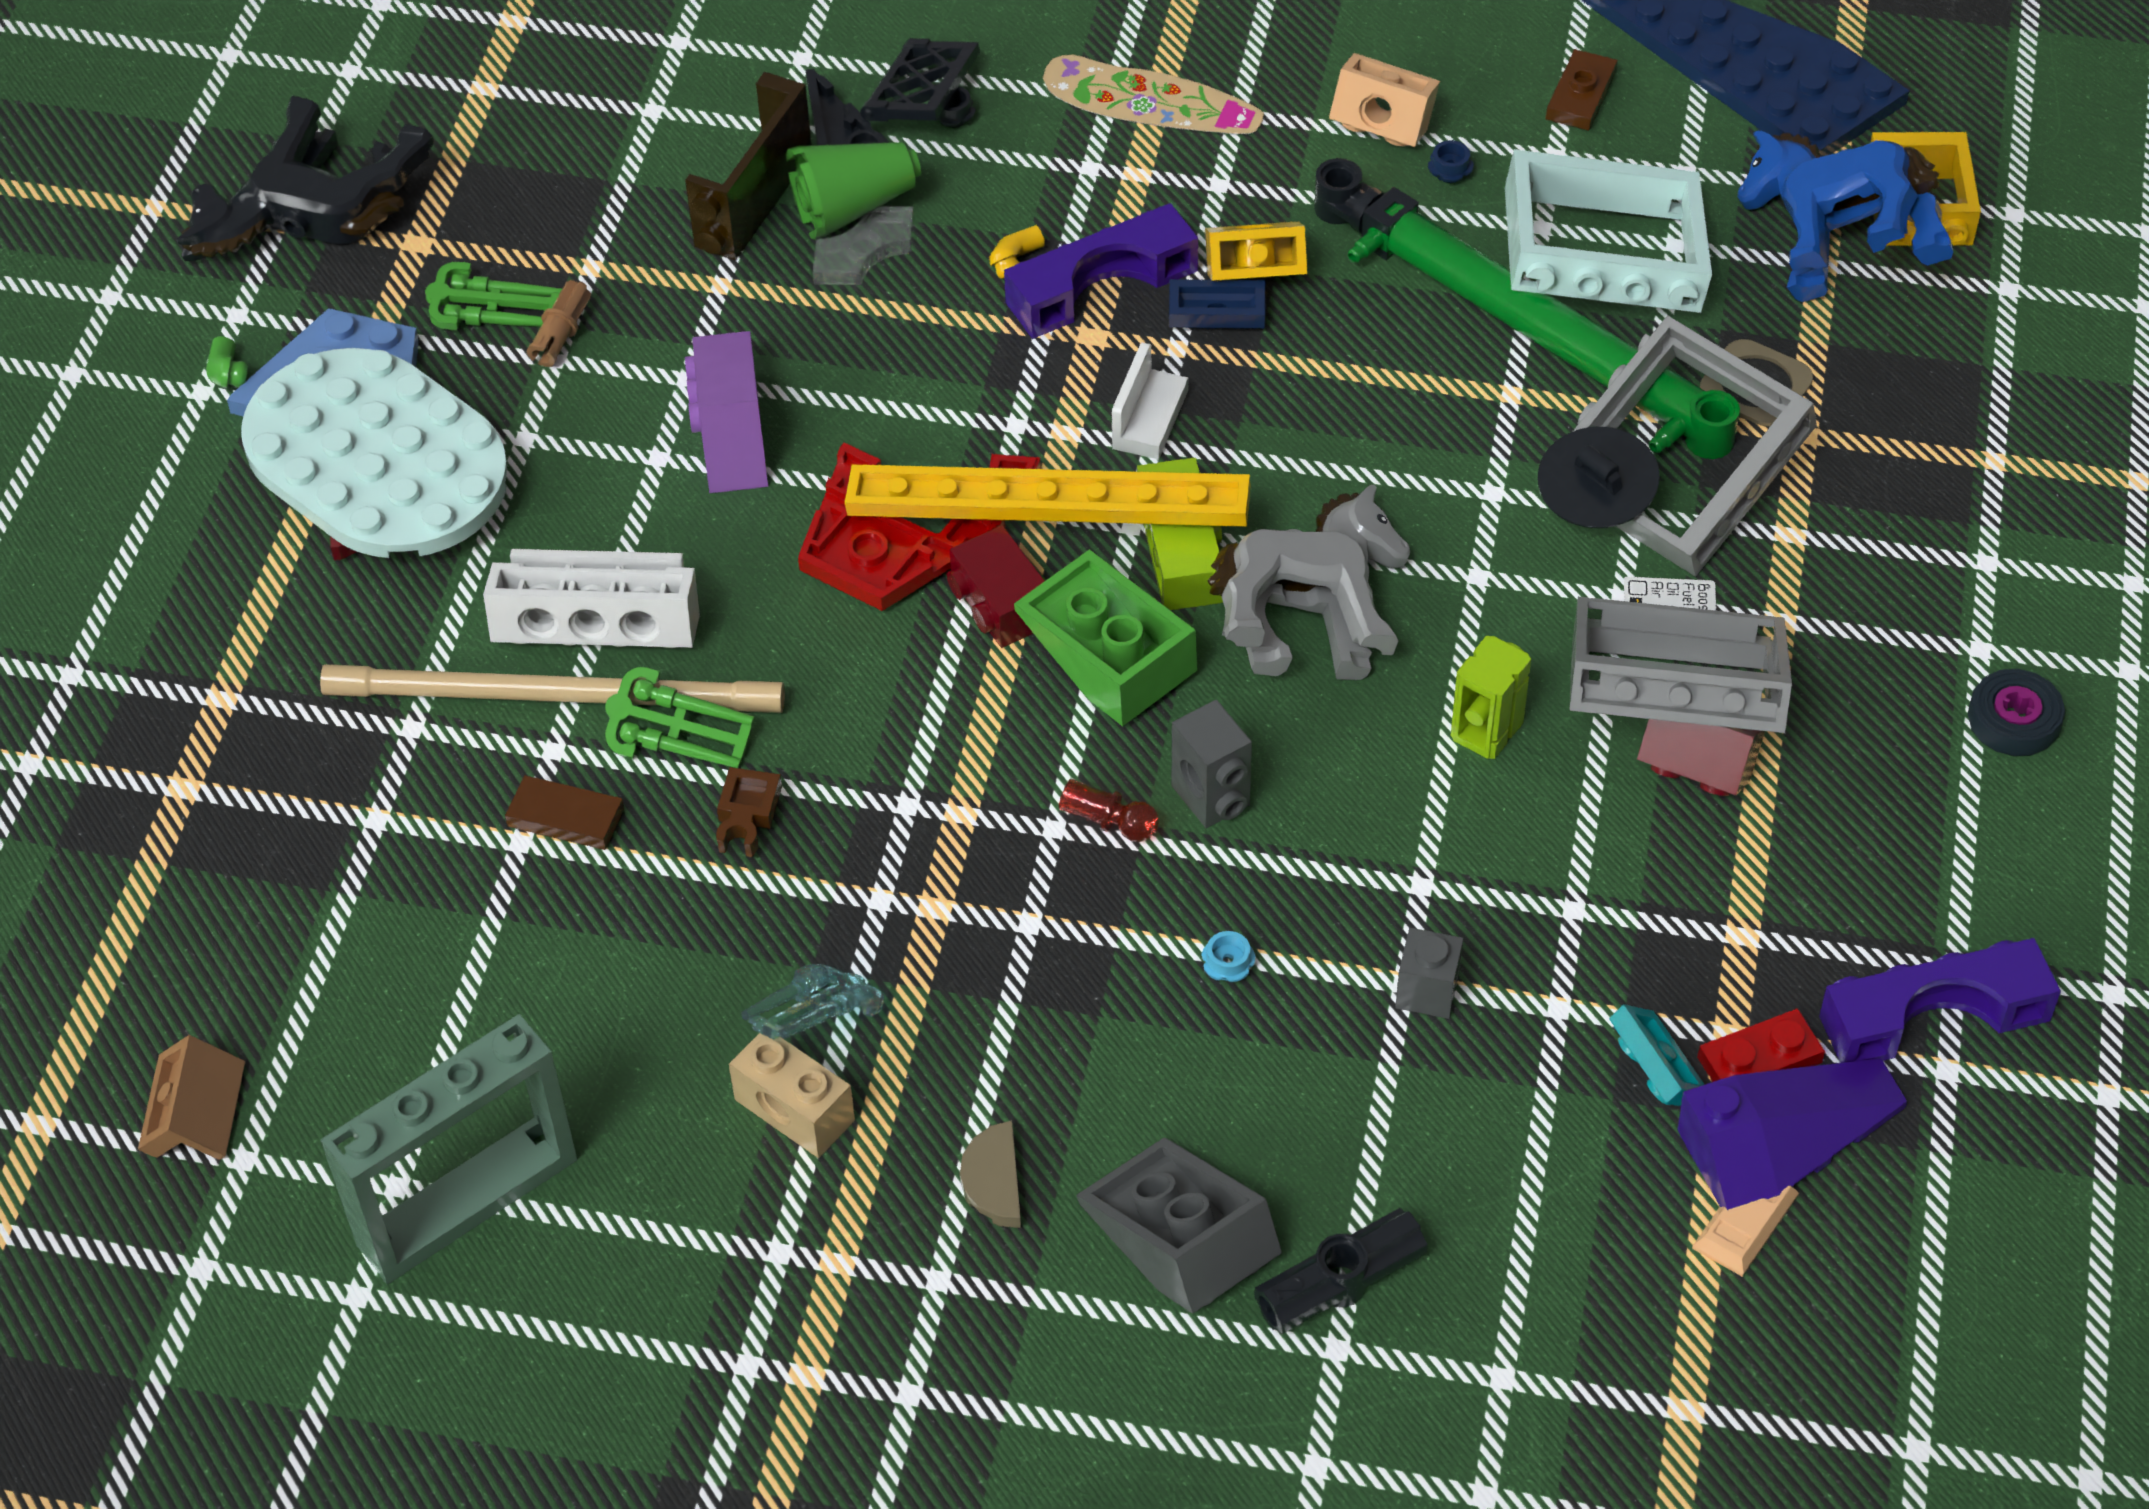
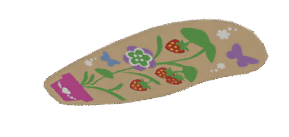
[1043,55,1264,134]

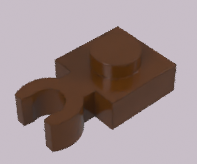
[716,767,782,857]

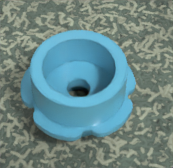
[1202,931,1255,982]

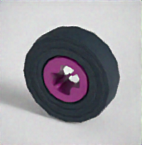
[1968,669,2065,756]

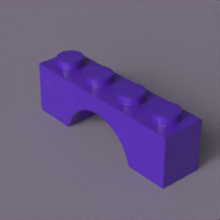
[1004,203,1198,339]
[1819,938,2061,1063]

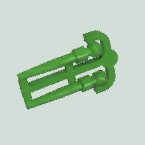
[425,262,562,330]
[605,667,755,768]

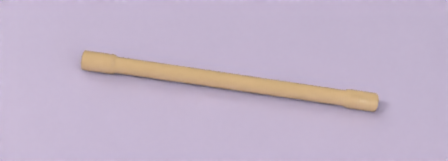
[320,664,785,713]

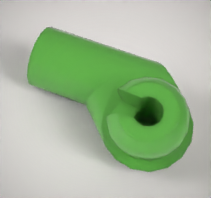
[206,336,248,388]

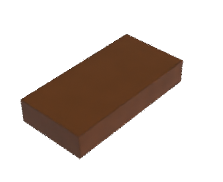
[505,775,624,850]

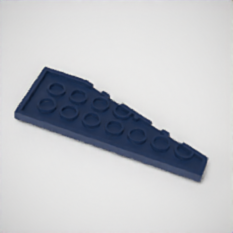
[1581,0,1909,157]

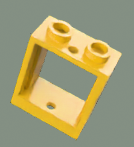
[1870,132,1981,246]

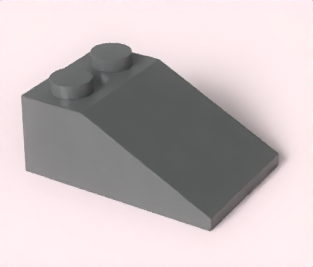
[1076,1137,1282,1314]

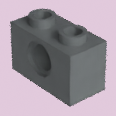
[1171,699,1252,828]

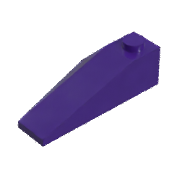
[1677,1058,1907,1210]

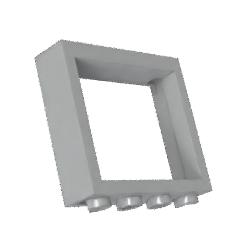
[1574,315,1817,577]
[1569,597,1792,733]

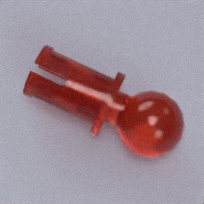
[1059,778,1159,842]

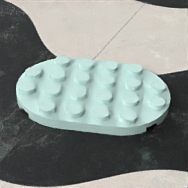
[241,348,508,558]

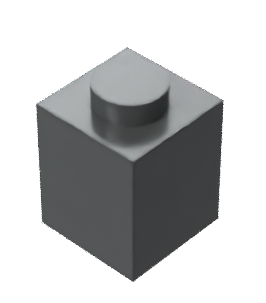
[1395,927,1463,1019]

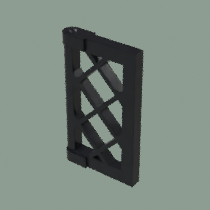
[860,38,980,122]

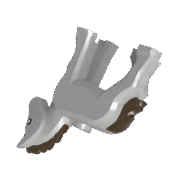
[1208,485,1410,680]

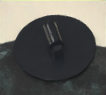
[1538,427,1660,528]

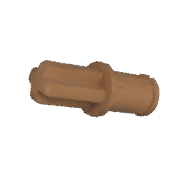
[527,280,591,367]

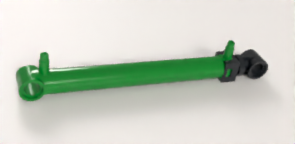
[1314,158,1740,459]

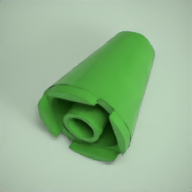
[786,142,921,240]

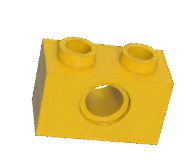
[1205,221,1307,281]

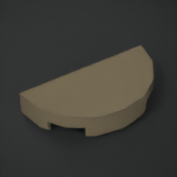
[960,1120,1021,1228]

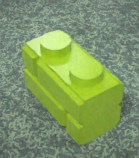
[1450,636,1531,759]

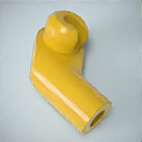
[989,225,1045,279]

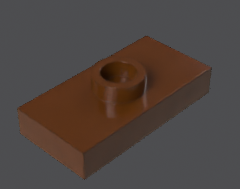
[1546,49,1618,130]

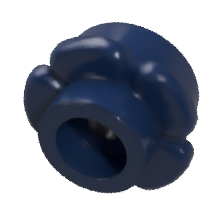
[1428,140,1474,183]

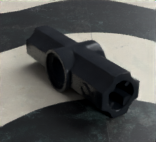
[1254,1208,1428,1335]

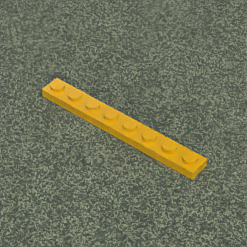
[845,464,1251,527]

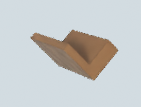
[138,1035,245,1160]

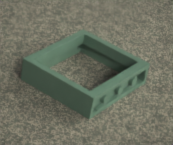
[320,1014,577,1285]

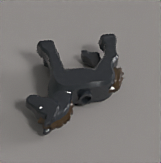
[177,95,434,262]

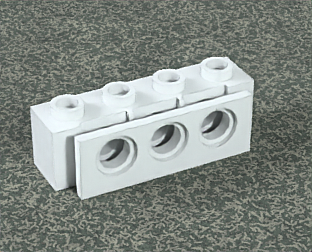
[483,549,700,648]

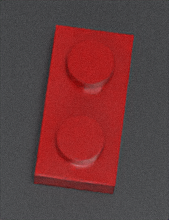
[1697,1008,1825,1082]

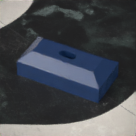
[1169,279,1265,328]

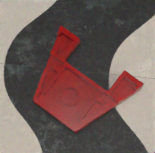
[798,442,1005,611]

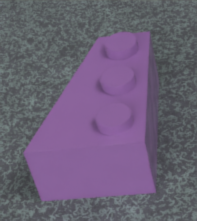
[685,331,768,493]

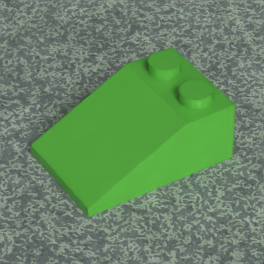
[1014,549,1197,726]

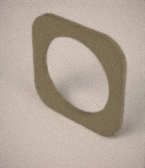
[1700,339,1813,427]

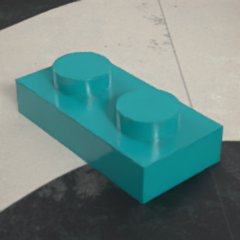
[1609,1004,1705,1106]

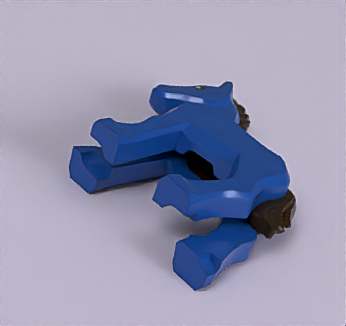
[1737,130,1954,302]

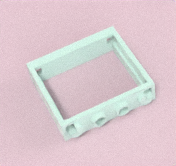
[1505,149,1712,313]

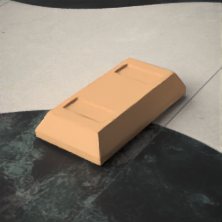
[1692,1186,1799,1277]

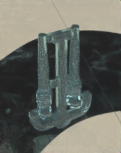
[741,964,884,1040]

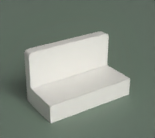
[1112,342,1188,460]

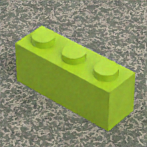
[1137,457,1223,610]

